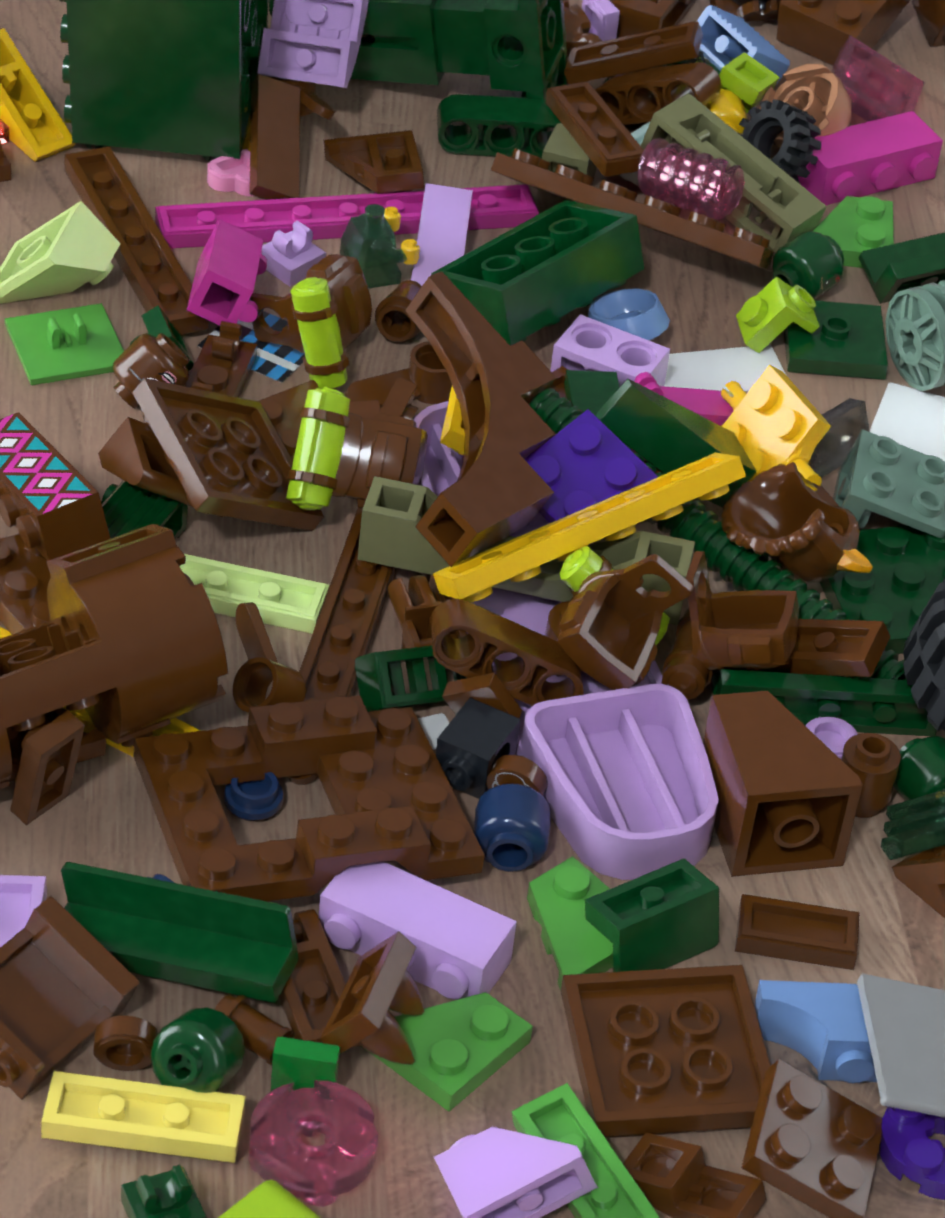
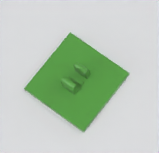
[5,303,124,386]

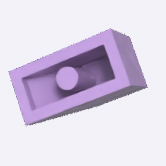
[434,1127,597,1218]

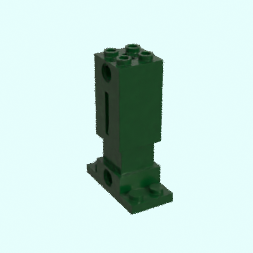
[269,0,569,131]

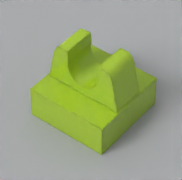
[719,52,780,114]

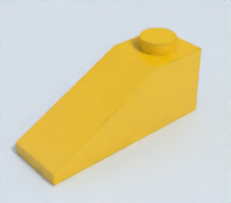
[0,28,76,162]

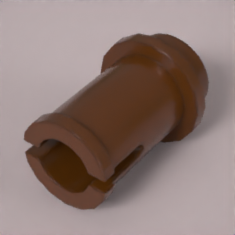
[214,994,294,1066]

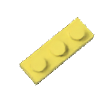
[41,1071,245,1163]

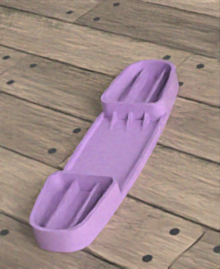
[413,401,719,880]

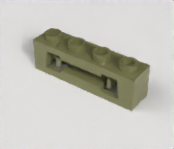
[641,93,827,252]

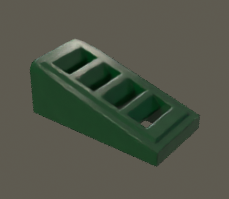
[355,645,467,712]

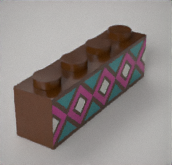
[0,412,111,561]

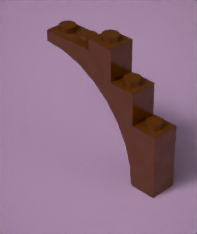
[405,271,557,567]

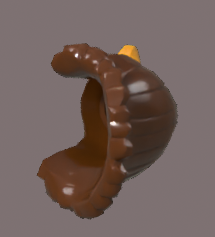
[721,462,873,583]

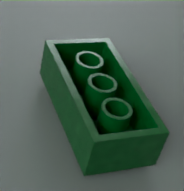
[431,200,644,346]

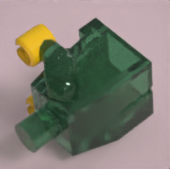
[340,204,420,289]

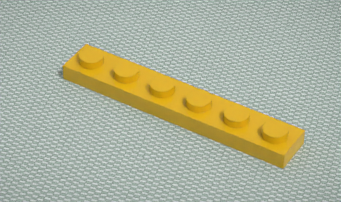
[433,453,746,602]

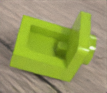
[736,277,820,353]

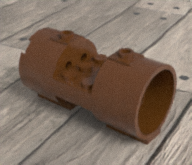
[0,524,228,789]

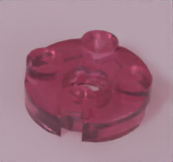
[248,1080,378,1207]

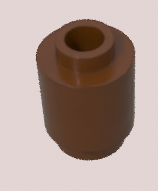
[841,733,901,818]

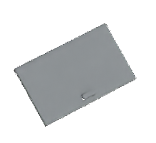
[857,973,945,1117]

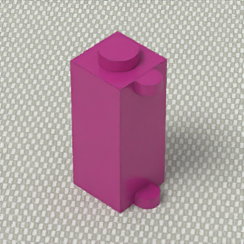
[187,219,267,326]

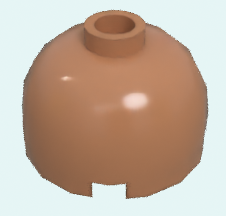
[759,64,852,148]

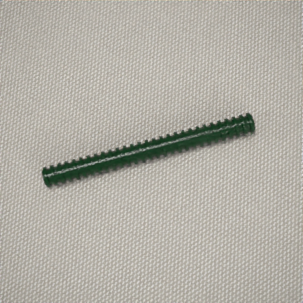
[529,388,906,680]

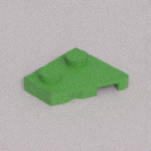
[813,196,894,268]
[527,856,613,991]
[361,992,533,1112]

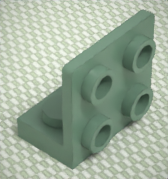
[833,429,945,538]

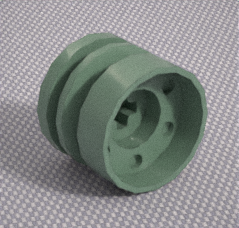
[885,280,945,391]

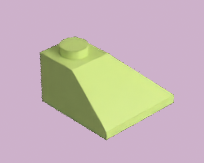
[0,201,121,304]

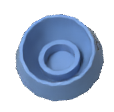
[588,289,670,341]

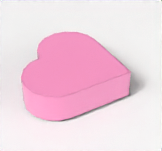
[207,149,253,197]

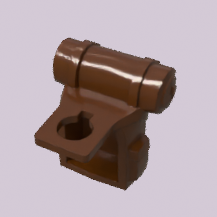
[661,551,799,700]

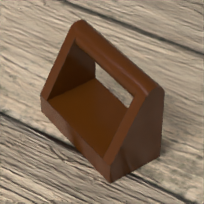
[98,417,225,518]

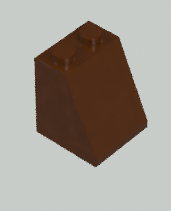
[703,691,863,877]

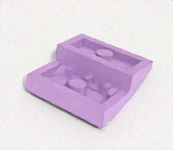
[257,0,369,88]

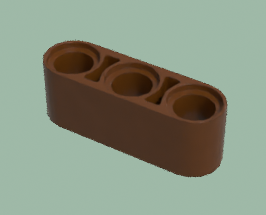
[595,62,721,125]
[430,599,584,706]

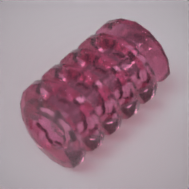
[638,138,744,220]

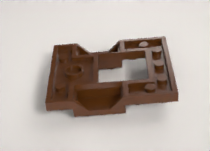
[133,695,485,901]

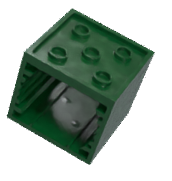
[59,0,268,161]

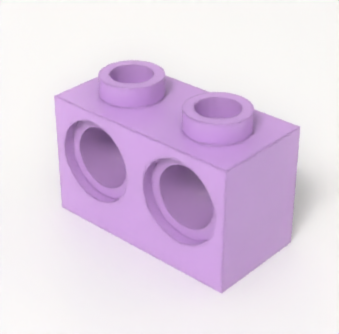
[550,314,670,387]

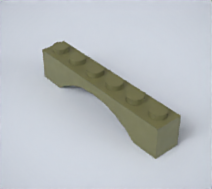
[357,476,695,625]

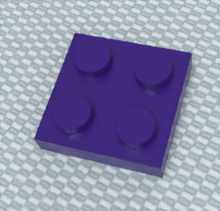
[525,409,658,523]

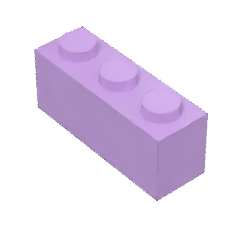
[319,862,517,1000]

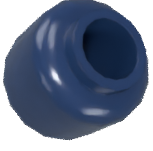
[473,783,551,872]

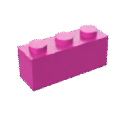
[798,111,943,205]

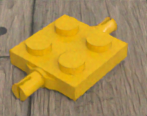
[721,365,831,491]

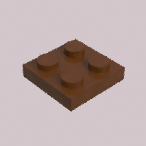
[741,1059,882,1218]

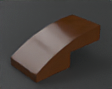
[623,1132,767,1218]

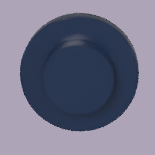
[224,772,283,820]

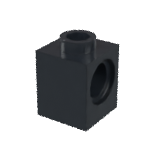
[436,697,521,799]

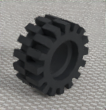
[738,99,821,184]

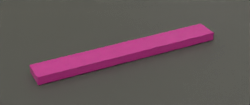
[155,184,539,249]

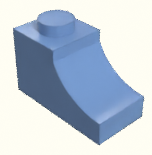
[754,980,877,1083]

